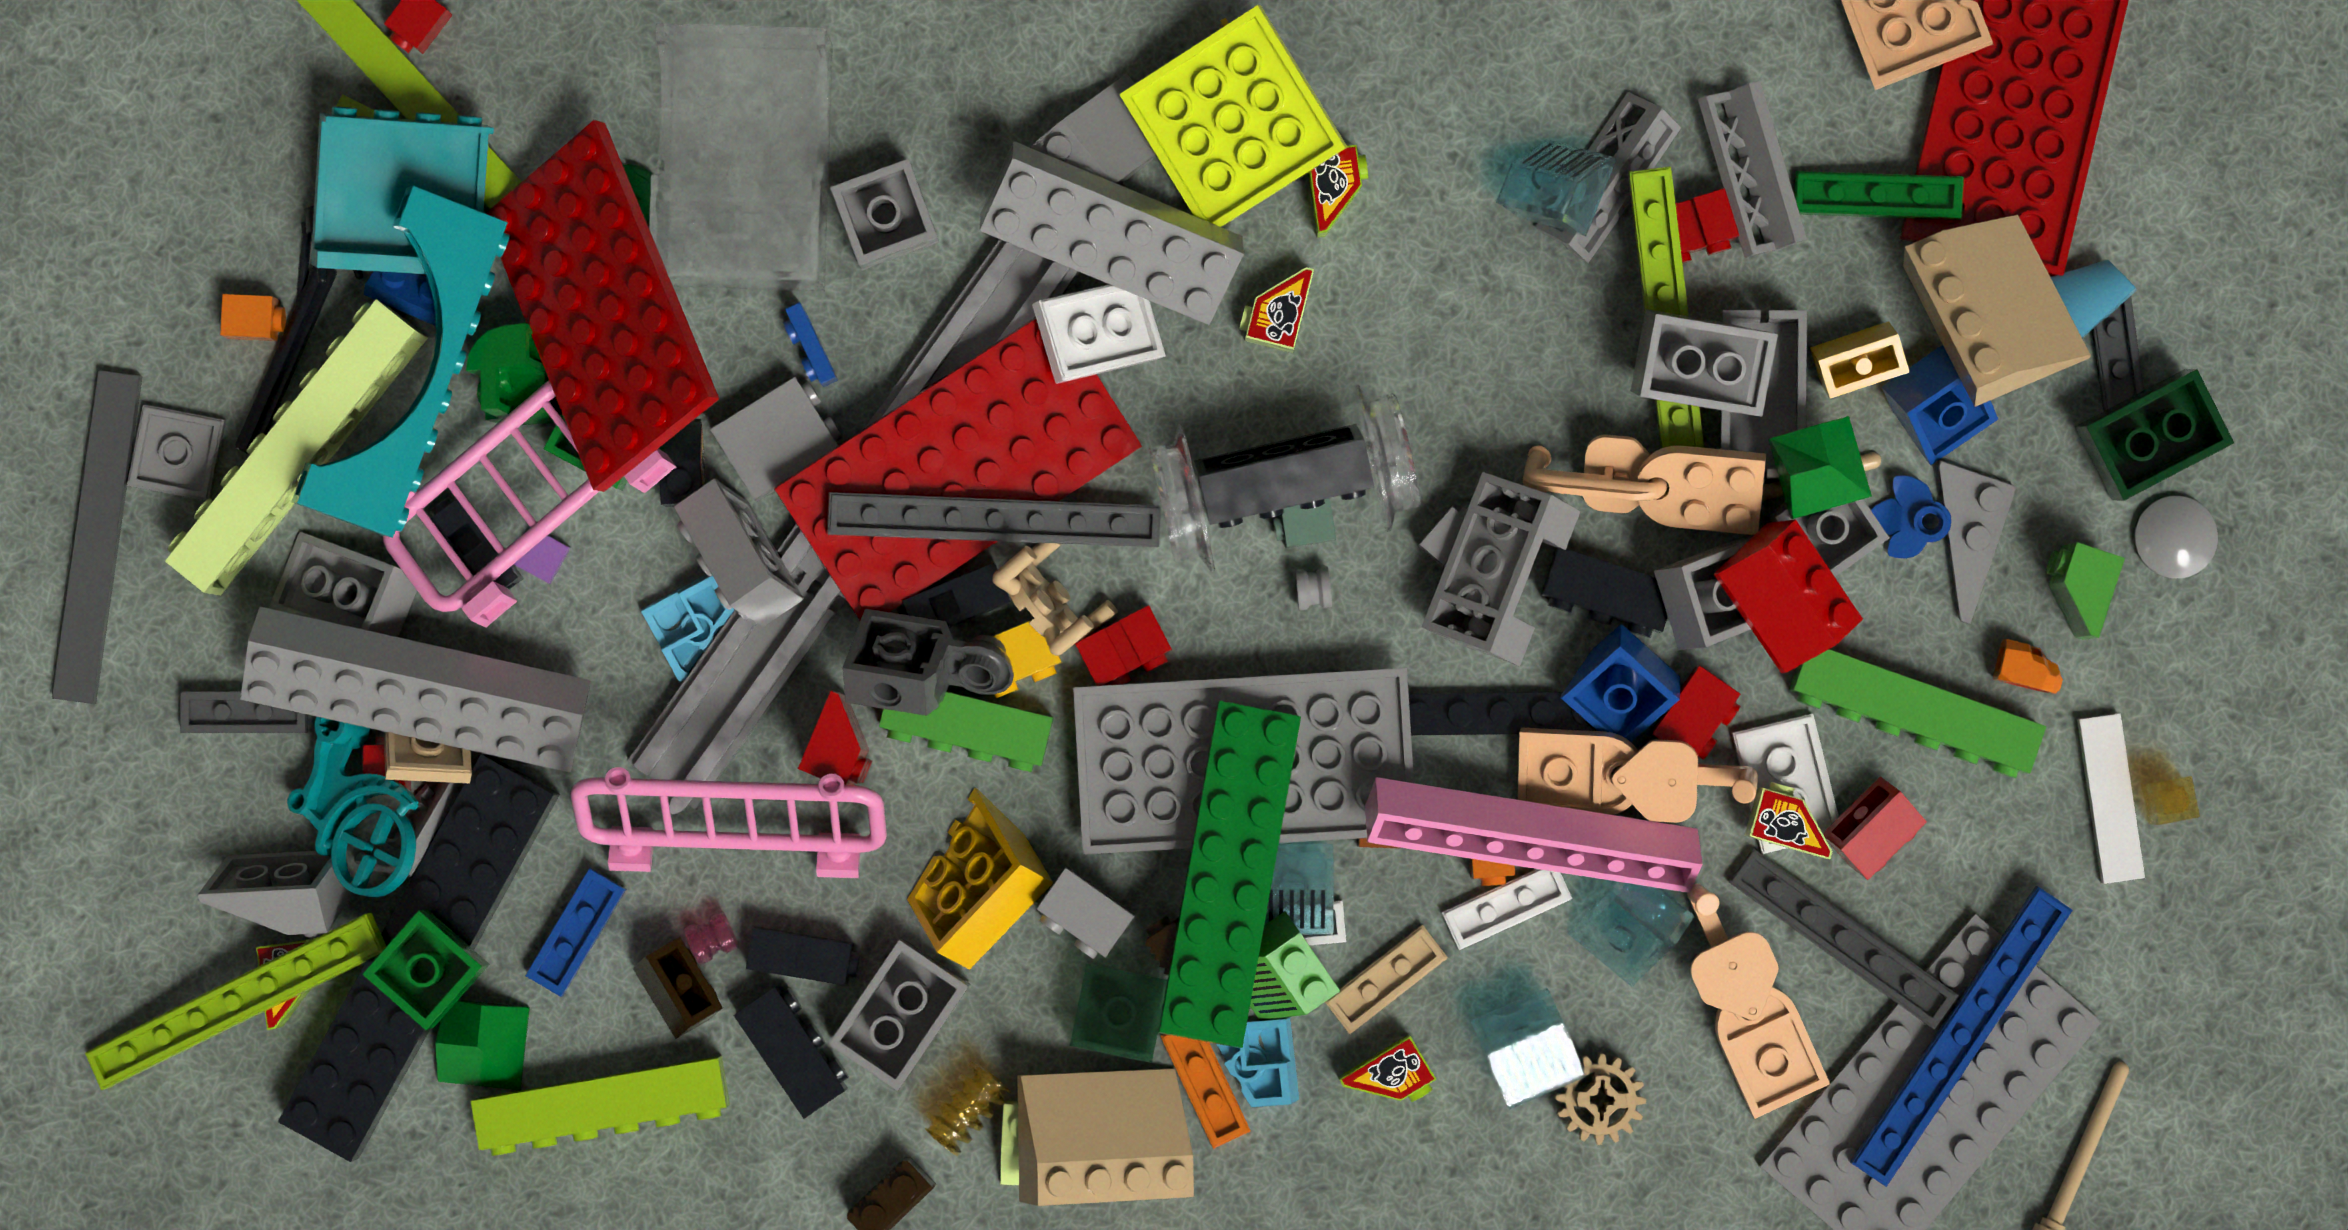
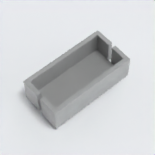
[1721,310,1807,480]

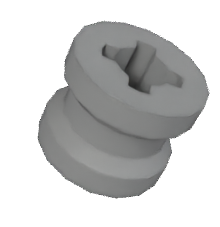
[1295,566,1332,611]

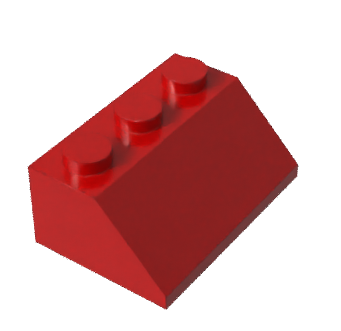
[1714,519,1863,673]
[798,691,873,785]

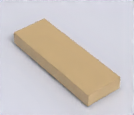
[1325,925,1448,1034]

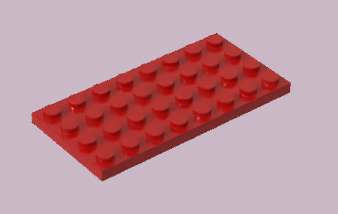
[1900,0,2129,276]
[485,120,719,492]
[773,317,1142,621]

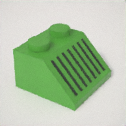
[2046,542,2125,640]
[1250,911,1340,1020]

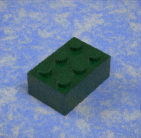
[2075,369,2234,501]

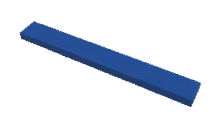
[1850,886,2073,1187]

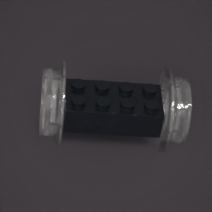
[1149,384,1421,572]

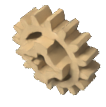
[1554,1053,1646,1145]

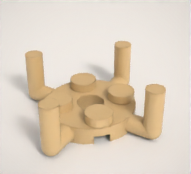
[992,543,1118,656]

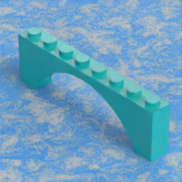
[291,186,509,538]

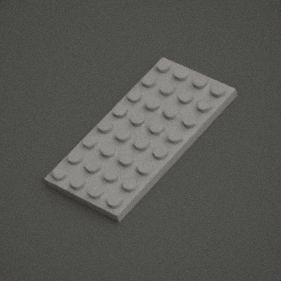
[1073,668,1414,855]
[1758,913,2102,1230]

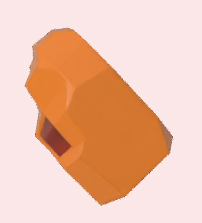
[1993,639,2063,694]

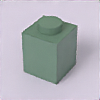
[1273,498,1336,548]

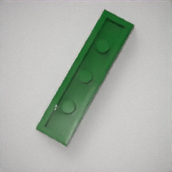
[1795,171,1964,220]

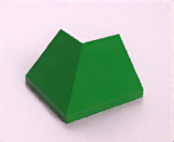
[1768,416,1872,519]
[435,1000,530,1090]

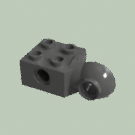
[842,609,1014,716]

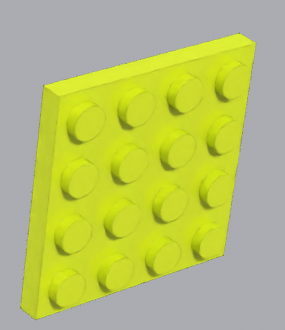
[1119,5,1348,227]

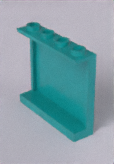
[311,106,494,274]

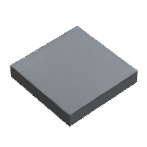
[127,405,226,501]

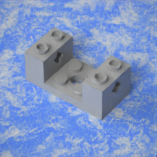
[1422,472,1581,666]

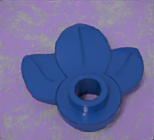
[1871,475,1951,558]

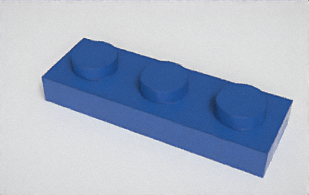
[525,868,627,997]

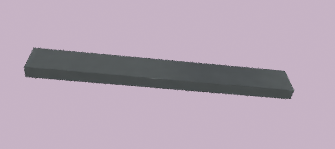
[52,370,143,704]
[826,492,1161,547]

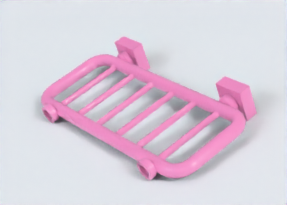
[383,380,677,628]
[570,767,887,878]

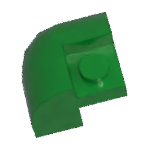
[466,323,562,425]

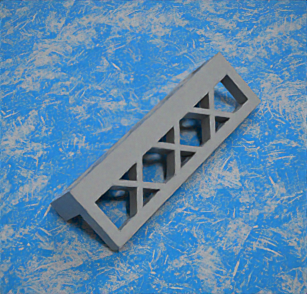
[1698,81,1807,258]
[1535,92,1681,263]

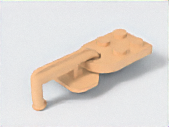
[1523,435,1766,535]
[1518,728,1758,823]
[1687,884,1830,1119]

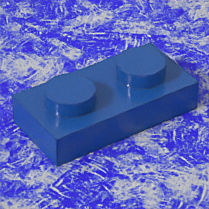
[363,271,435,326]
[783,302,838,387]

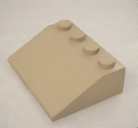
[1903,215,2091,407]
[1017,1068,1194,1206]

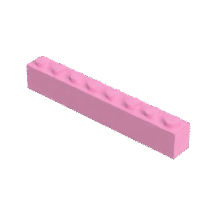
[1365,777,1703,893]

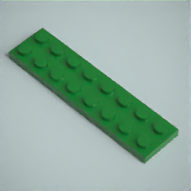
[1158,701,1301,1048]

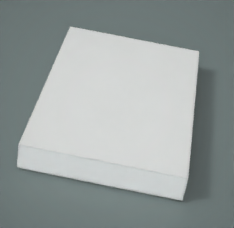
[1032,284,1166,384]
[1731,714,1839,854]

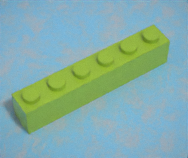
[471,1056,730,1156]

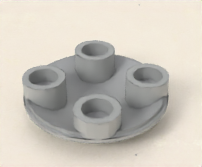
[2134,496,2218,579]

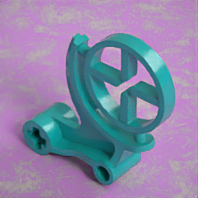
[287,717,419,897]

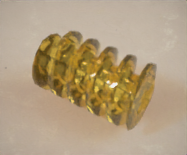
[925,1061,1012,1156]

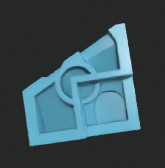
[2051,260,2137,338]
[641,574,734,683]
[1216,1017,1299,1107]

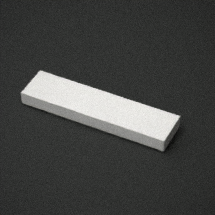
[2077,714,2145,884]

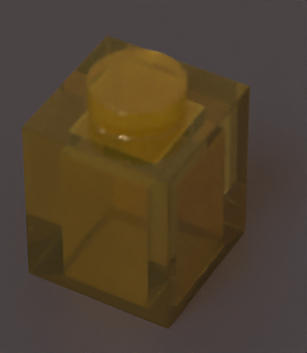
[2141,776,2200,825]

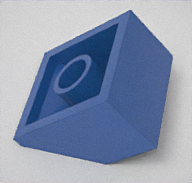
[1882,345,1998,466]
[1561,624,1680,742]

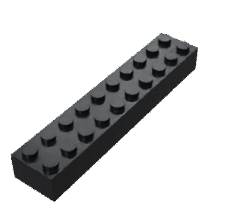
[278,754,560,1162]

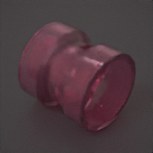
[684,911,739,965]

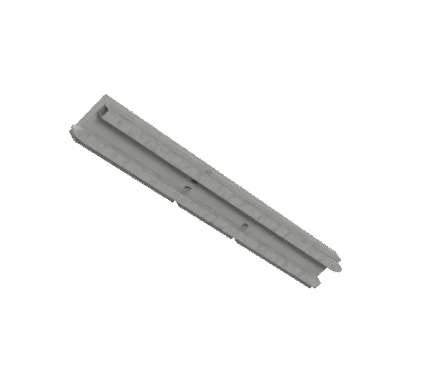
[627,239,1079,814]

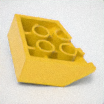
[907,788,1053,970]

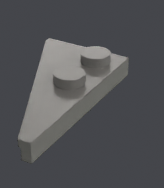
[1937,461,2017,624]
[353,750,482,876]

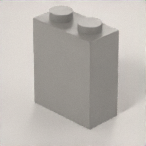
[710,377,843,502]

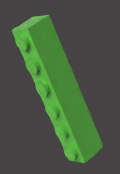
[1789,649,2047,779]

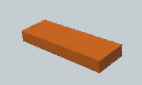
[1160,1034,1251,1149]

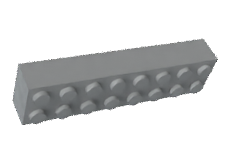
[240,607,591,772]

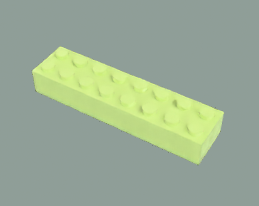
[165,299,428,596]

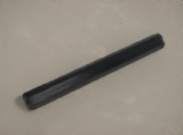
[235,266,337,454]

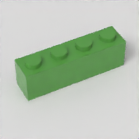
[879,692,1054,772]

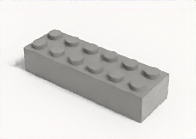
[980,141,1244,325]

